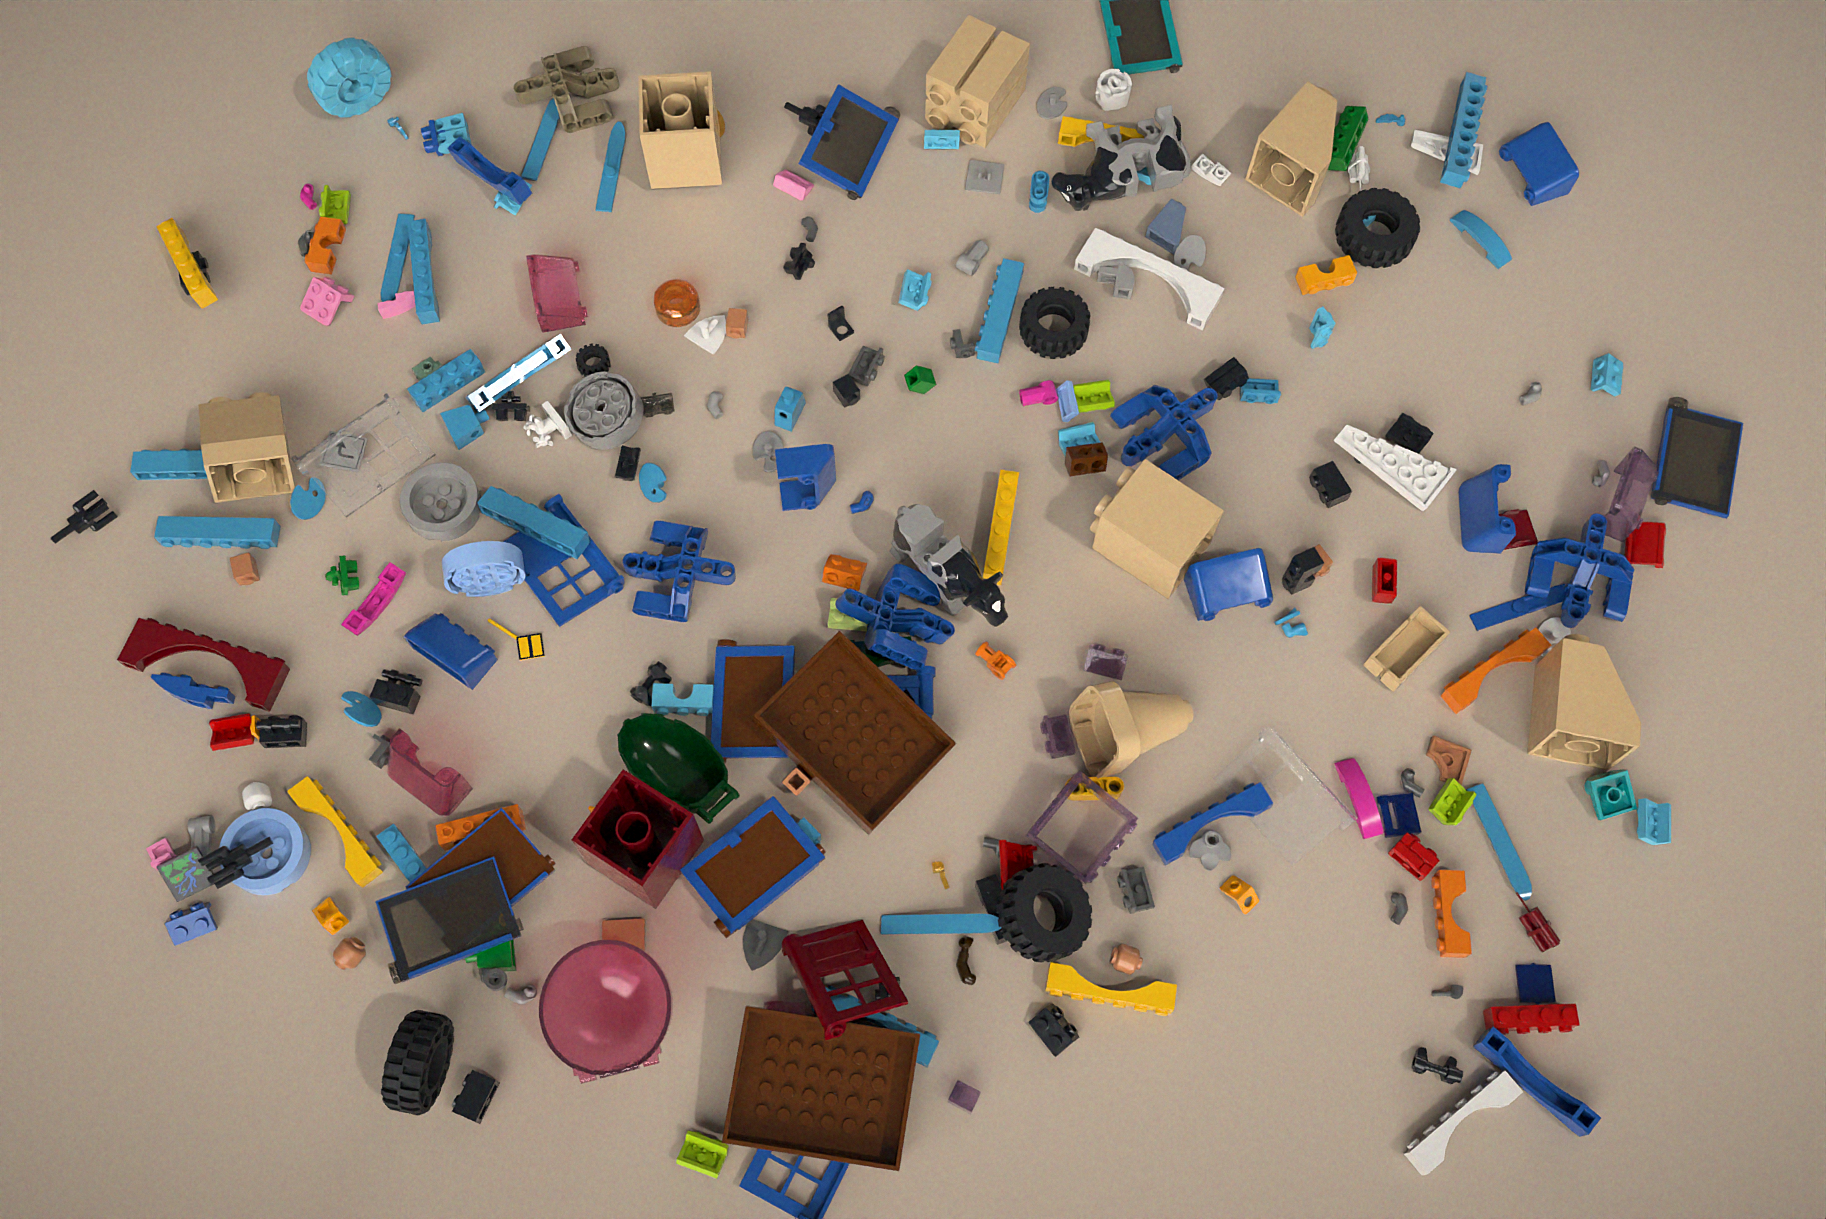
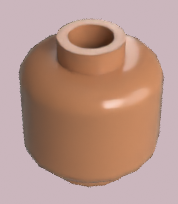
[333,937,366,970]
[1110,944,1143,975]

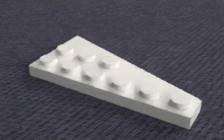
[1334,425,1457,512]

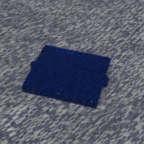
[1515,963,1556,1005]

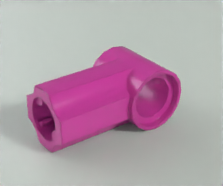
[1019,380,1058,406]

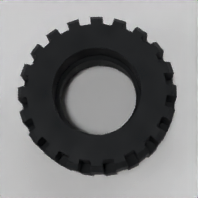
[1019,287,1091,359]

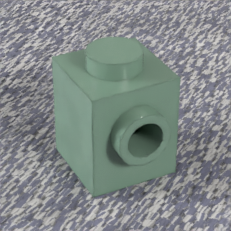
[412,356,442,381]

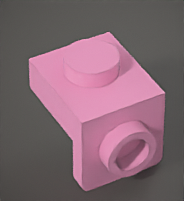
[146,838,176,870]

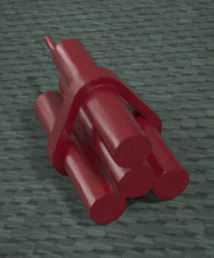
[1516,892,1560,953]

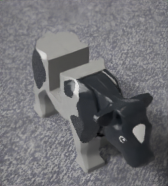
[1051,105,1191,211]
[890,504,1008,627]

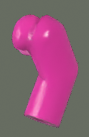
[300,183,317,210]

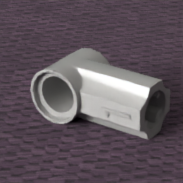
[956,240,989,276]
[188,816,215,856]

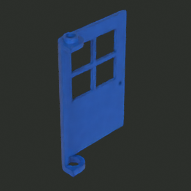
[503,494,625,627]
[739,1149,850,1219]

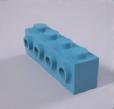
[407,349,486,412]

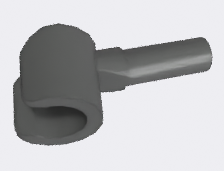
[1432,985,1463,999]

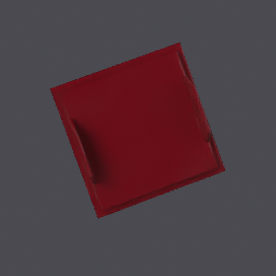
[1499,509,1538,550]

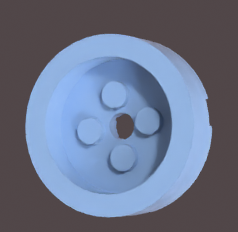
[442,541,525,597]
[219,808,311,895]

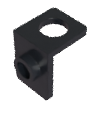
[827,305,854,341]

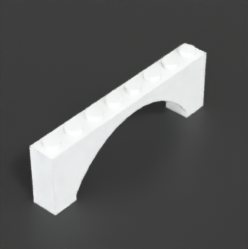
[1074,228,1225,331]

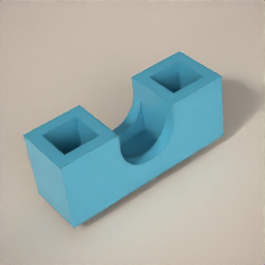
[651,683,714,716]

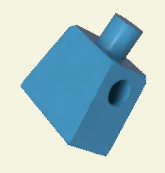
[775,387,806,432]
[440,405,490,450]

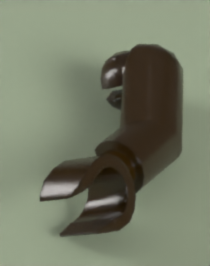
[956,936,976,985]

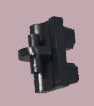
[783,243,815,280]
[492,391,530,421]
[615,445,641,481]

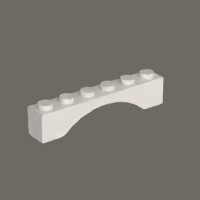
[1404,1071,1523,1176]

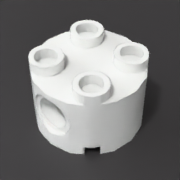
[1095,69,1132,111]

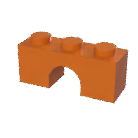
[305,217,346,275]

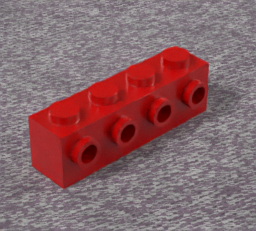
[1483,1003,1580,1035]

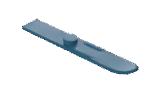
[521,98,560,181]
[596,122,626,212]
[381,214,415,302]
[1466,784,1532,901]
[881,914,1001,935]

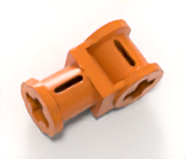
[975,641,1016,680]

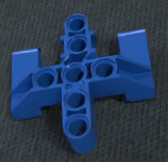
[1110,385,1217,480]
[1524,513,1635,628]
[623,521,736,622]
[835,564,955,670]

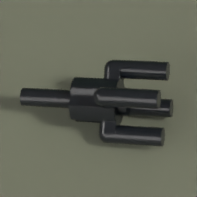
[784,102,839,143]
[50,490,118,544]
[198,836,274,889]

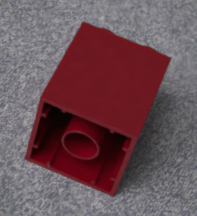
[571,769,704,909]

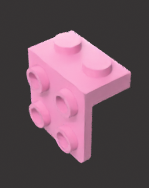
[300,276,354,326]

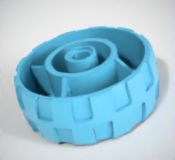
[307,38,392,118]

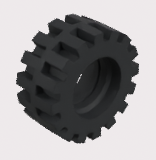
[576,343,611,377]

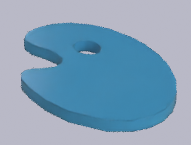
[639,463,667,503]
[290,477,326,520]
[341,691,382,727]

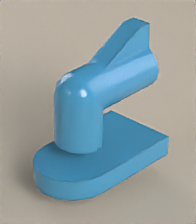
[1274,608,1308,638]

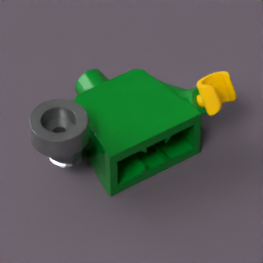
[465,914,516,991]

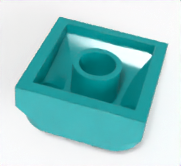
[1584,769,1637,820]

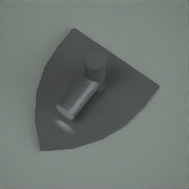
[743,919,788,971]

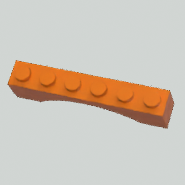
[1441,627,1552,714]

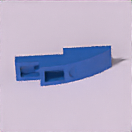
[151,673,236,709]

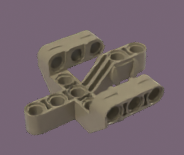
[514,46,620,133]

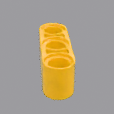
[1063,777,1124,801]

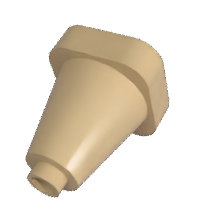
[1069,681,1193,778]

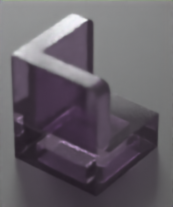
[948,1080,981,1114]

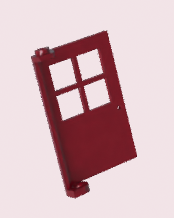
[782,920,908,1040]

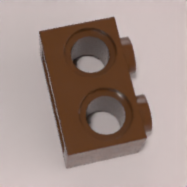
[1065,442,1108,477]

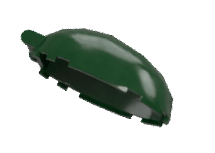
[617,713,740,824]

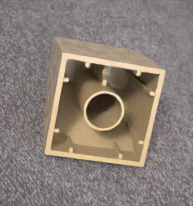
[1245,81,1337,217]
[198,392,295,503]
[1527,634,1641,770]

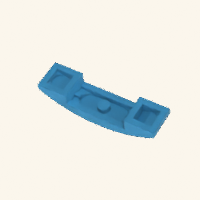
[1450,210,1512,269]

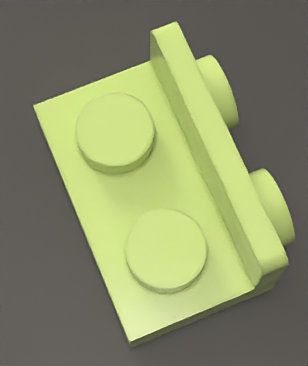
[828,598,868,631]

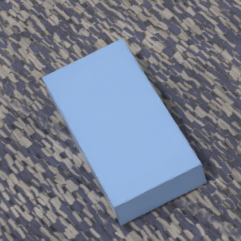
[1056,380,1079,422]

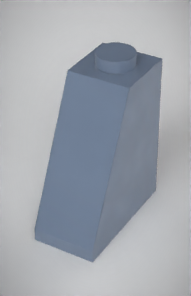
[1145,198,1186,255]

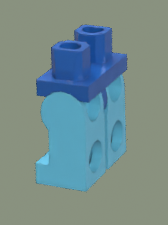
[421,113,472,156]

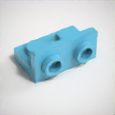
[924,129,960,149]

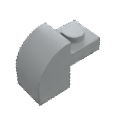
[1097,263,1135,300]

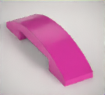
[341,562,406,636]
[1334,758,1383,840]

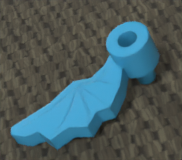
[1376,114,1406,126]
[387,117,409,140]

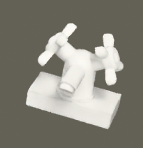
[524,401,572,448]

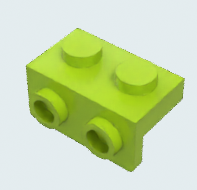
[319,185,351,224]
[1073,380,1115,413]
[1428,778,1477,825]
[676,1130,729,1179]

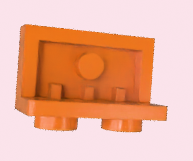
[822,554,867,591]

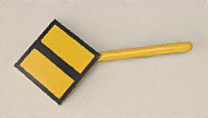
[488,618,545,661]

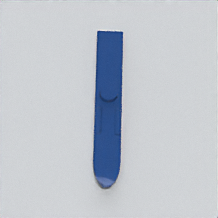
[1469,584,1565,631]

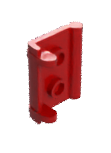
[1624,521,1666,568]
[999,840,1037,890]

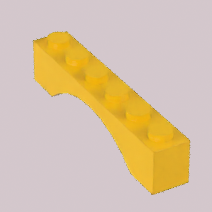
[1058,116,1145,147]
[156,218,218,309]
[983,469,1019,585]
[287,776,383,888]
[1045,962,1177,1016]

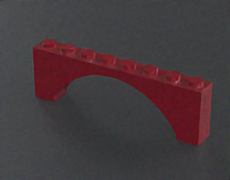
[117,618,290,712]

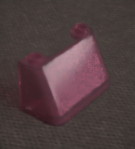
[526,254,588,333]
[387,728,473,817]

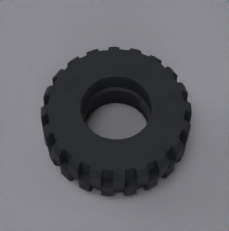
[1335,188,1420,268]
[997,863,1092,963]
[381,1010,454,1115]

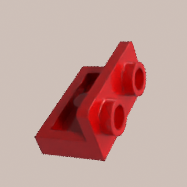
[209,713,255,751]

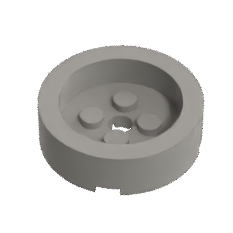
[564,372,644,450]
[400,463,481,542]

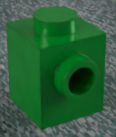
[904,365,937,394]

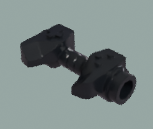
[630,661,672,706]
[1412,1047,1463,1084]

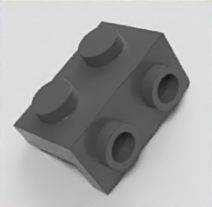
[849,346,885,386]
[1117,867,1155,914]

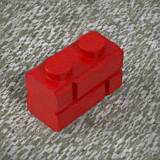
[1372,558,1397,604]
[1388,832,1440,881]

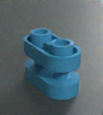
[1029,171,1050,213]

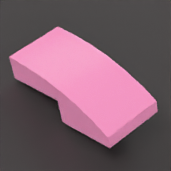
[378,291,415,319]

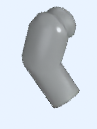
[1519,382,1542,405]
[707,391,723,419]
[504,985,537,1004]

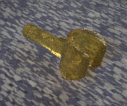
[932,861,950,890]

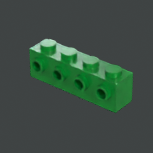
[1328,106,1369,171]

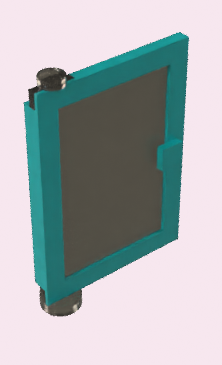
[1099,0,1183,75]

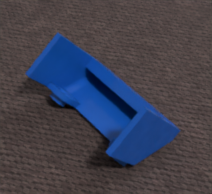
[775,444,836,511]

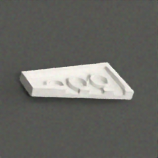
[1411,130,1483,175]

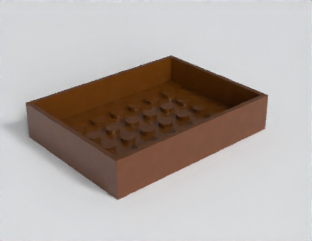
[752,630,957,835]
[722,1005,920,1171]

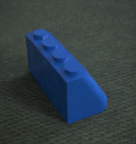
[404,613,498,690]

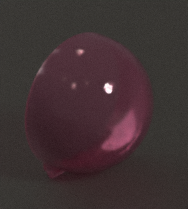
[539,940,673,1084]

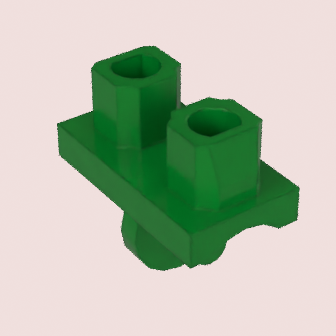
[325,555,359,596]

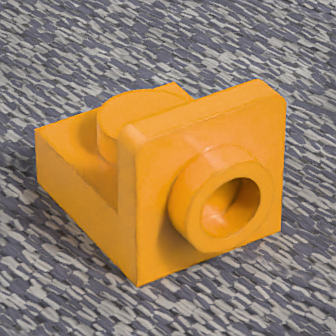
[312,897,349,935]

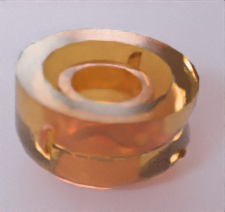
[653,279,700,327]

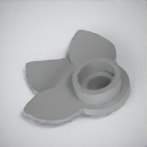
[1189,830,1231,871]

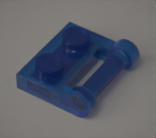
[1376,793,1422,838]

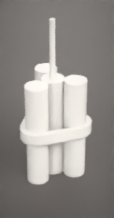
[1348,146,1370,191]

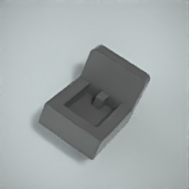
[950,329,975,358]
[369,734,396,769]

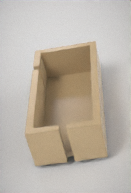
[1363,606,1451,692]

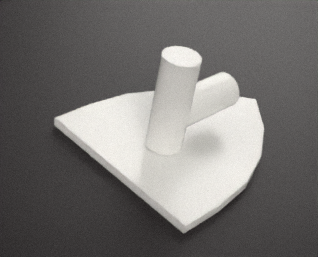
[684,315,726,355]

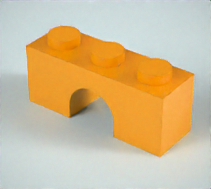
[1295,255,1357,295]

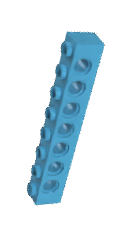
[1440,72,1488,188]

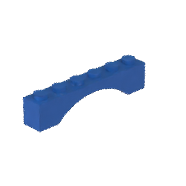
[447,137,532,205]
[1152,782,1273,866]
[1473,1027,1601,1137]

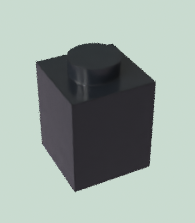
[833,373,860,408]

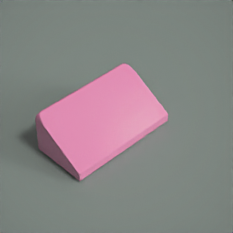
[773,169,814,201]

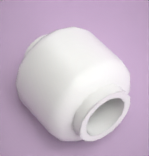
[242,782,272,811]

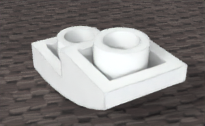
[1191,154,1231,186]

